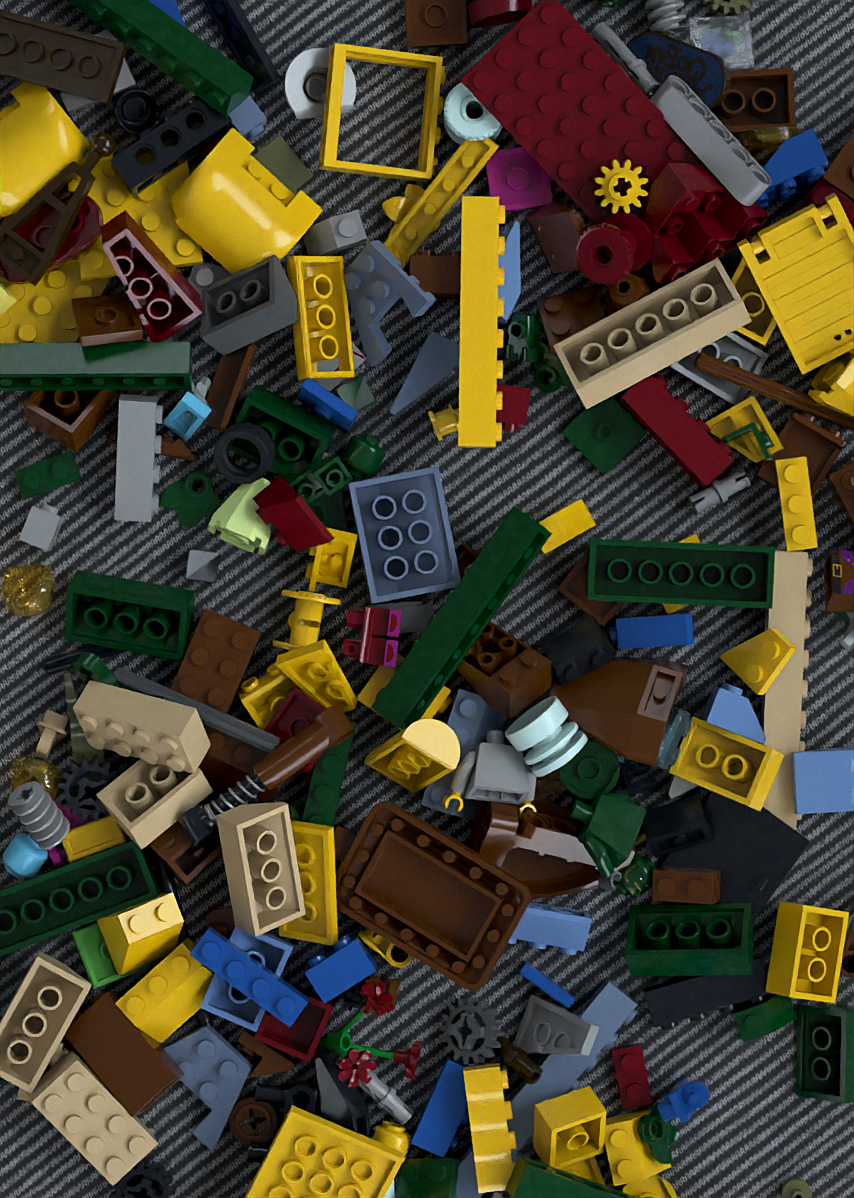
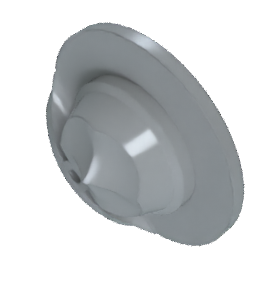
[283,48,356,119]

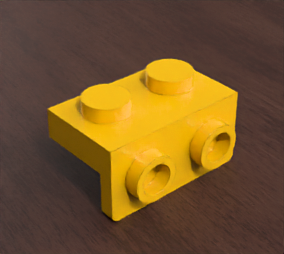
[305,528,358,592]

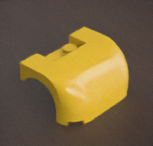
[0,82,91,220]
[169,127,323,274]

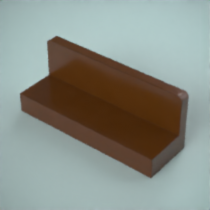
[201,343,258,432]

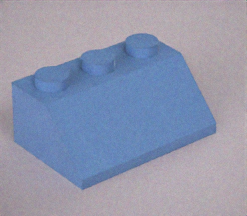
[508,901,592,955]
[200,926,294,1032]

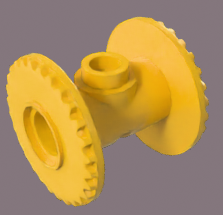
[273,590,341,651]

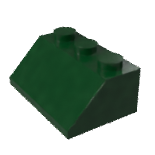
[227,385,338,479]
[796,1004,854,1104]

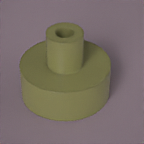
[780,1177,812,1198]

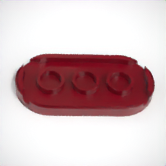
[0,191,103,284]

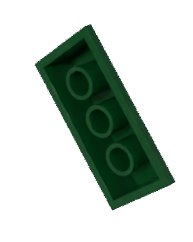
[64,570,196,661]
[625,903,754,977]

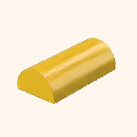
[286,256,355,382]
[364,718,460,793]

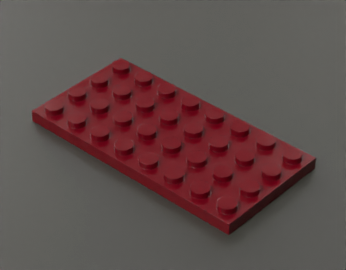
[459,0,712,224]

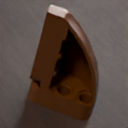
[467,797,636,899]

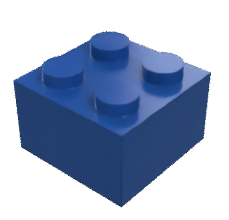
[304,932,377,1004]

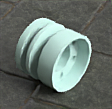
[505,696,588,777]

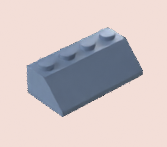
[421,687,509,820]

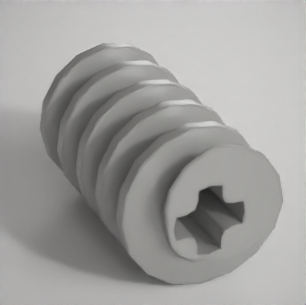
[645,0,689,35]
[8,781,70,850]

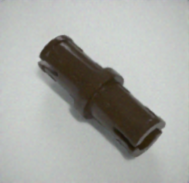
[492,1036,543,1085]

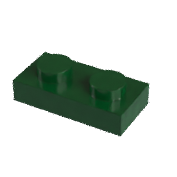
[13,451,82,500]

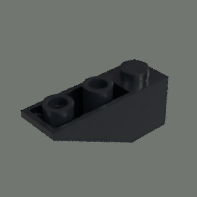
[314,1050,371,1139]

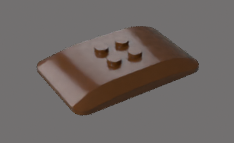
[336,801,531,990]

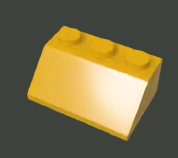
[115,938,215,1043]

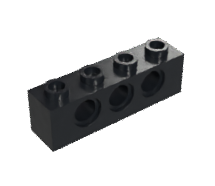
[110,95,232,197]

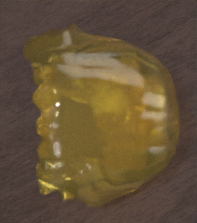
[0,564,55,616]
[10,756,60,802]

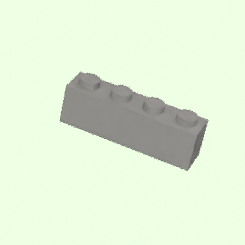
[114,394,163,522]

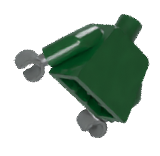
[568,792,647,890]

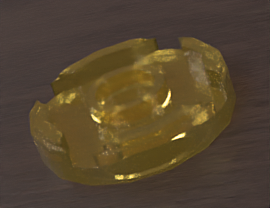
[740,127,801,149]

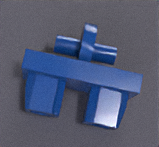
[657,1076,710,1123]

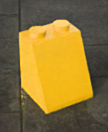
[97,892,184,976]

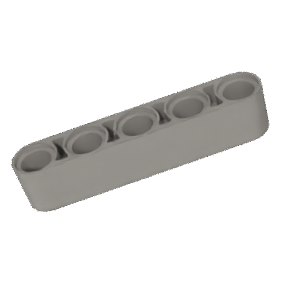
[650,75,772,206]

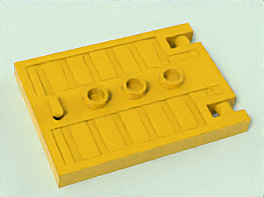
[736,193,854,375]

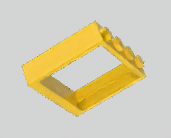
[318,43,446,182]

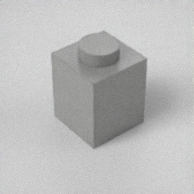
[19,503,64,551]

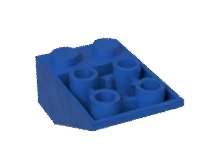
[754,128,829,210]

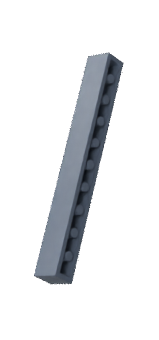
[455,978,637,1198]

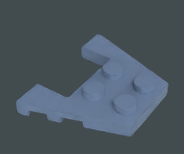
[345,240,436,367]
[164,1023,253,1151]

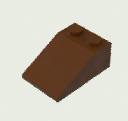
[23,340,117,453]

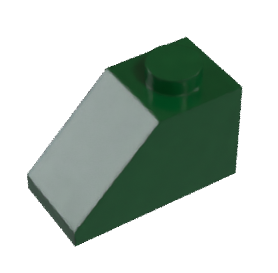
[730,994,797,1043]

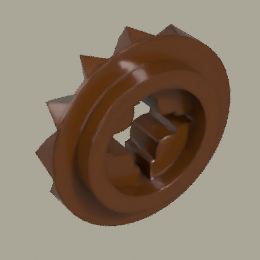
[229,1097,278,1145]

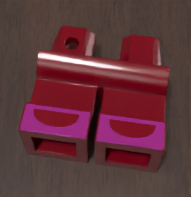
[343,607,402,668]

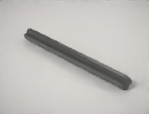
[113,667,280,753]

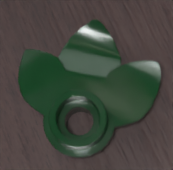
[531,340,573,393]
[160,471,221,530]
[637,1102,680,1164]

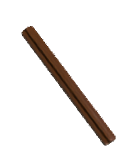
[694,352,854,431]

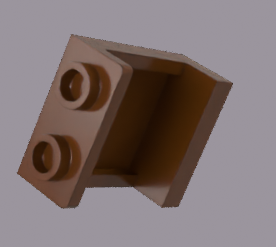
[754,410,847,501]

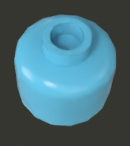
[3,833,48,879]

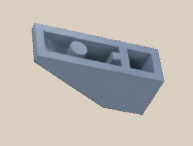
[389,331,459,416]

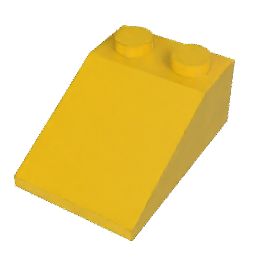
[669,717,784,812]

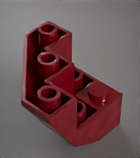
[644,163,769,283]

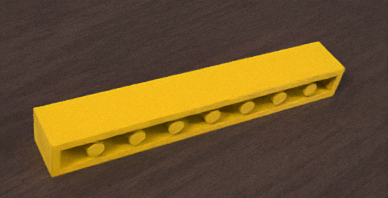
[458,196,505,448]

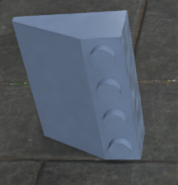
[346,466,461,604]

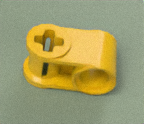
[358,928,413,968]

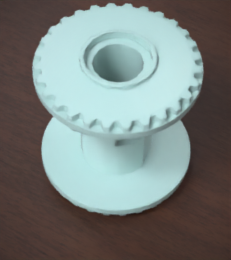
[444,83,502,145]

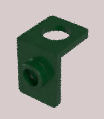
[722,422,774,463]

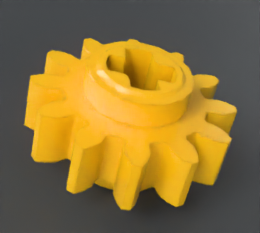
[593,159,648,214]

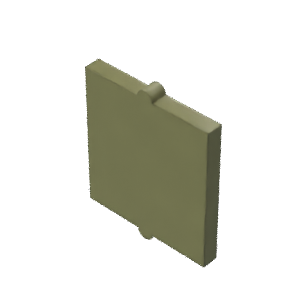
[253,135,313,195]

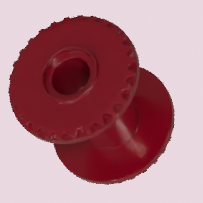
[575,212,653,285]

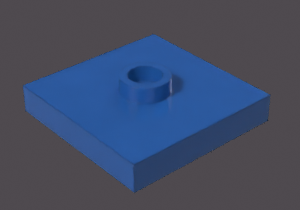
[297,377,358,434]

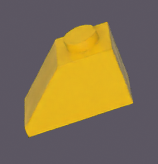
[539,499,596,555]

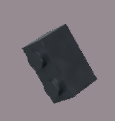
[540,616,616,686]

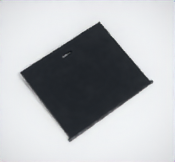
[659,792,811,923]

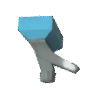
[163,376,212,442]

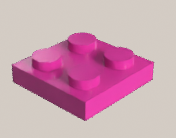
[485,147,553,212]

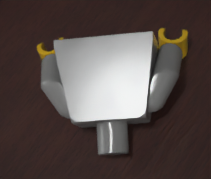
[442,730,537,820]

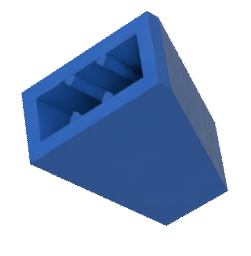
[609,613,694,649]

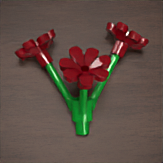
[318,980,422,1088]

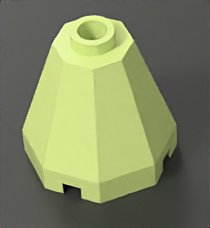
[208,477,272,555]

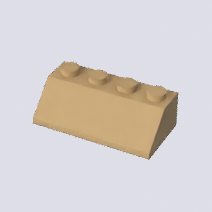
[216,802,306,937]
[0,951,92,1094]

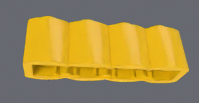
[463,1063,517,1193]

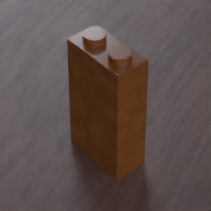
[65,991,185,1117]

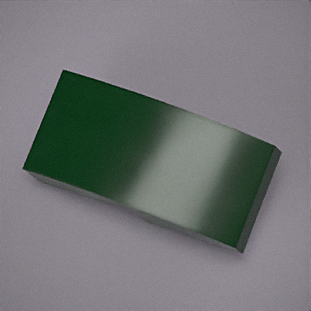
[286,454,353,505]

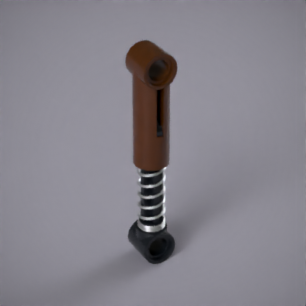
[177,704,355,847]

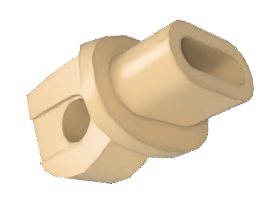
[35,710,69,760]

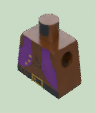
[824,547,854,612]

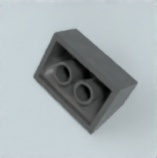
[201,255,297,356]

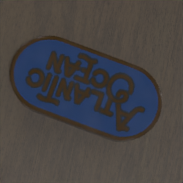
[626,31,731,110]

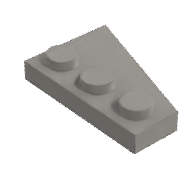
[513,994,599,1056]

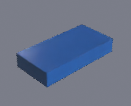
[519,960,575,1008]

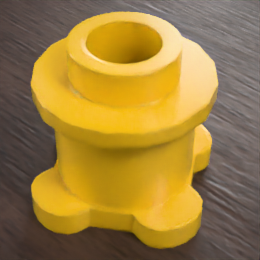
[428,404,459,441]

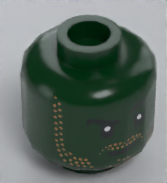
[614,853,657,898]

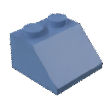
[701,682,766,744]

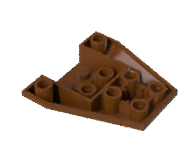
[549,657,689,767]

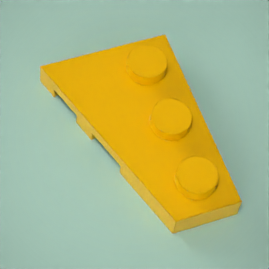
[275,639,357,712]

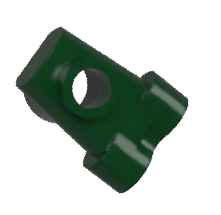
[503,312,541,362]

